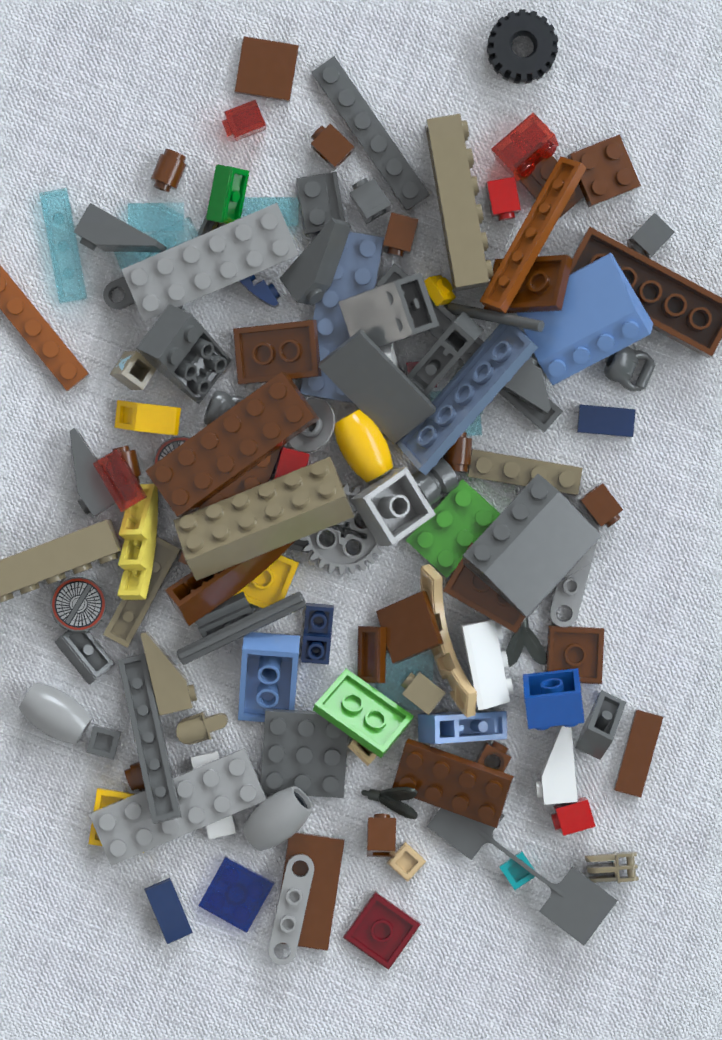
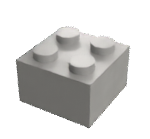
[350,467,436,547]

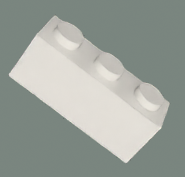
[460,619,514,710]

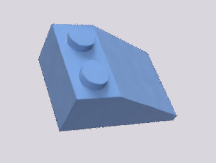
[238,632,300,722]

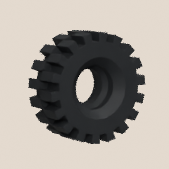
[487,9,558,84]

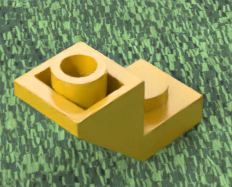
[114,400,181,436]

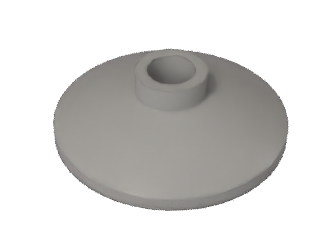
[289,398,335,453]

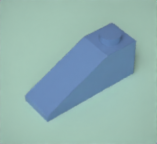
[418,711,507,744]

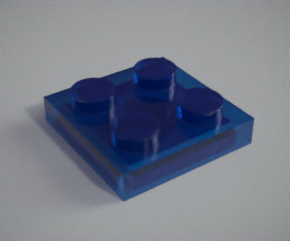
[198,856,274,933]

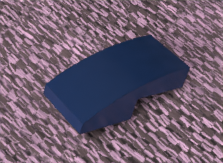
[240,275,281,308]
[301,603,334,665]
[144,878,193,944]

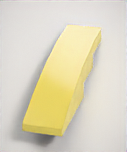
[117,484,158,600]

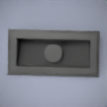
[55,631,115,685]

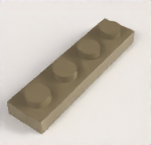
[468,449,583,495]
[103,536,181,648]

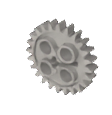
[299,484,382,575]

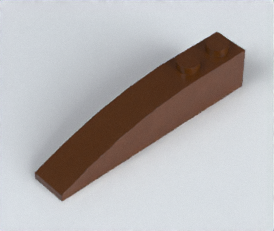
[165,541,295,626]

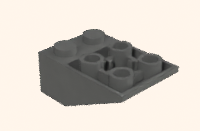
[338,272,439,348]
[136,304,232,404]

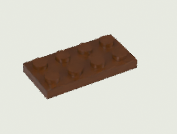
[392,738,514,828]

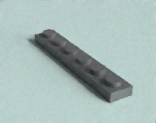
[311,56,430,211]
[118,653,182,824]

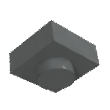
[87,724,121,760]

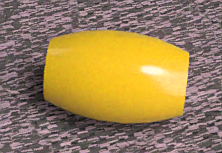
[334,409,393,483]

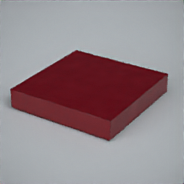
[343,891,421,970]

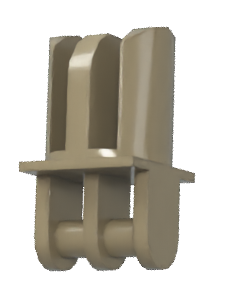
[176,711,228,745]
[585,852,639,883]

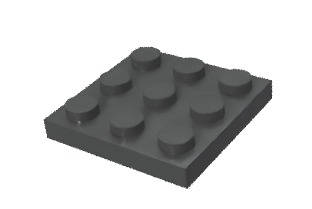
[261,708,348,798]

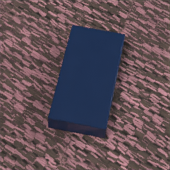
[577,404,636,437]

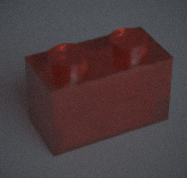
[491,112,559,182]

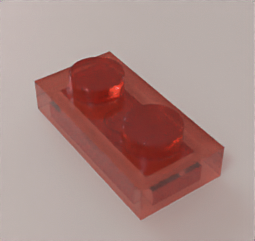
[93,449,147,512]

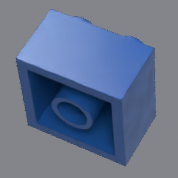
[523,668,585,730]

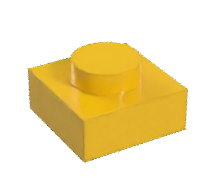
[424,275,456,306]

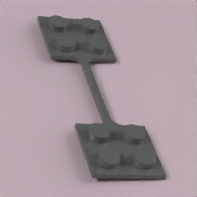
[427,808,618,945]

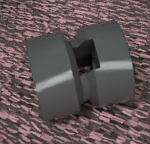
[412,458,459,506]

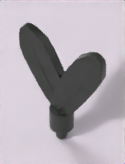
[506,618,546,667]
[361,787,418,819]

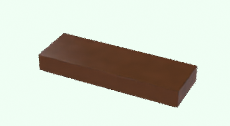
[614,709,663,798]

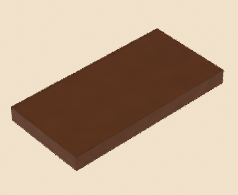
[279,832,345,951]

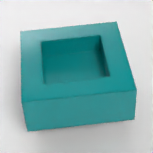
[499,851,535,890]

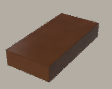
[357,626,386,683]

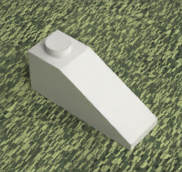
[535,725,578,805]

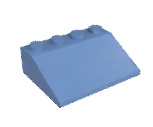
[517,253,653,386]

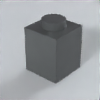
[629,213,675,258]

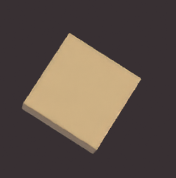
[387,841,426,882]

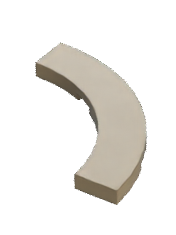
[420,564,477,717]

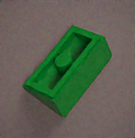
[206,165,250,224]

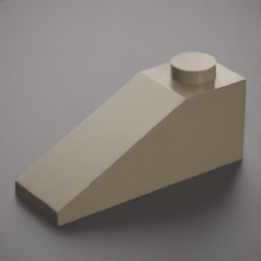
[140,631,197,716]

